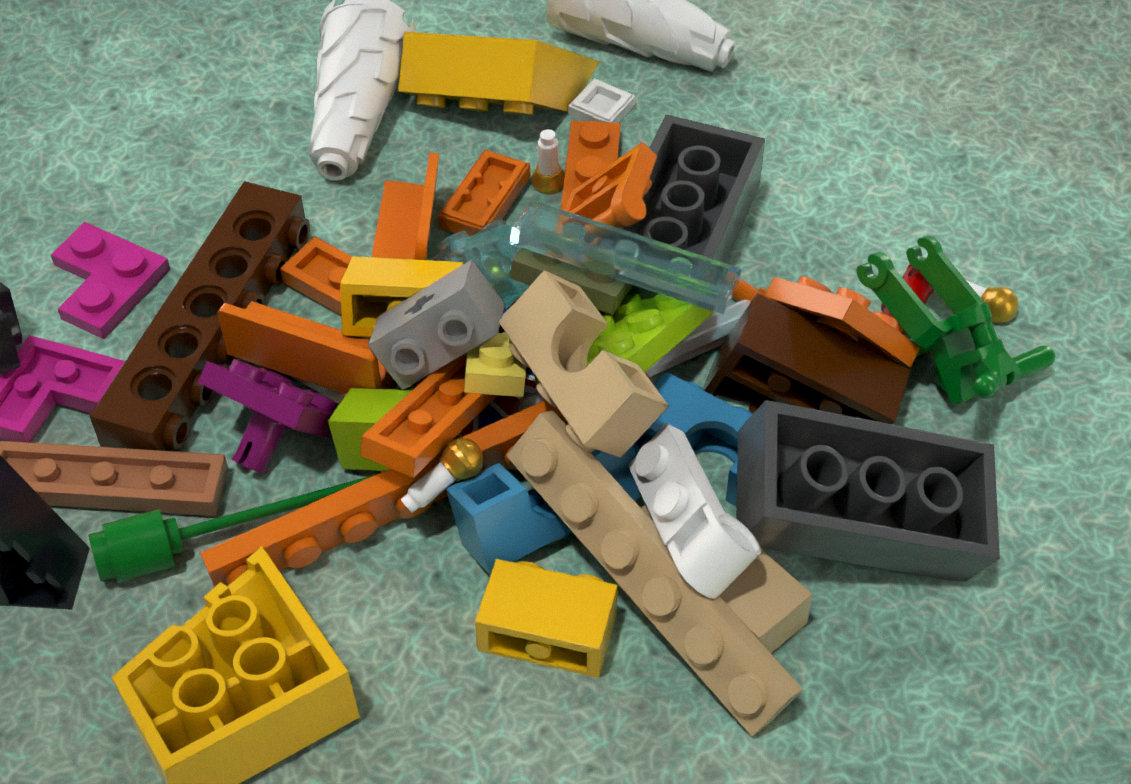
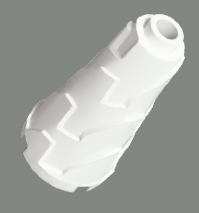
[309,0,417,180]
[546,0,736,72]

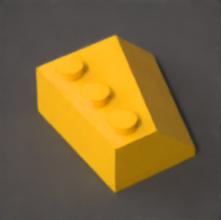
[398,32,599,115]
[111,546,360,784]

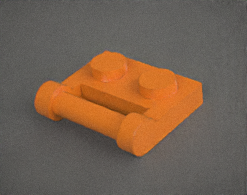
[553,142,657,250]

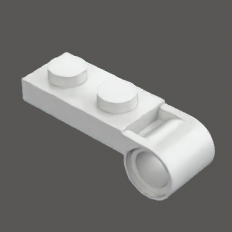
[628,423,761,599]

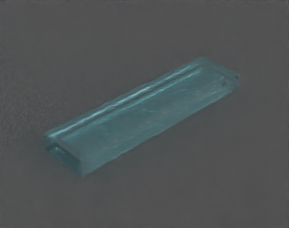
[509,200,742,315]

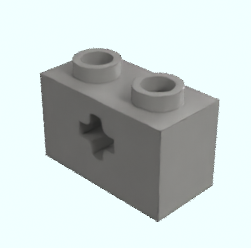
[368,259,505,390]

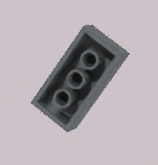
[597,114,765,300]
[736,400,1000,581]

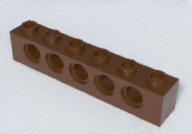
[89,181,310,451]

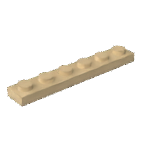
[506,411,803,737]

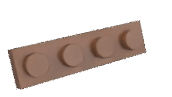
[0,441,228,516]

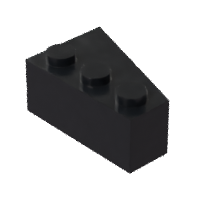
[0,455,90,610]

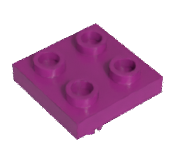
[197,359,339,474]

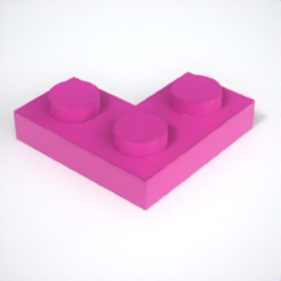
[51,222,170,339]
[0,335,125,443]

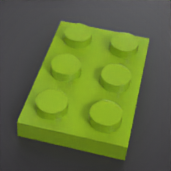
[533,287,717,385]

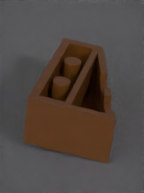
[703,293,911,424]

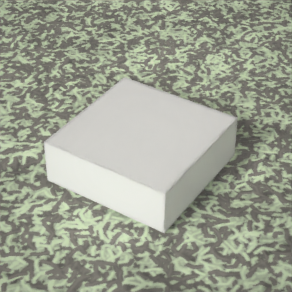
[568,78,636,123]

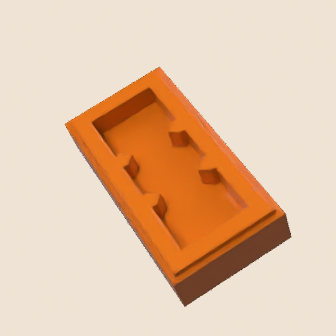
[438,149,531,244]

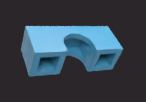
[634,371,753,506]
[446,444,642,574]

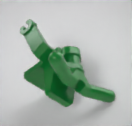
[856,235,1055,405]

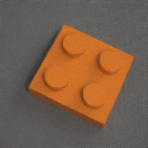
[765,276,920,367]

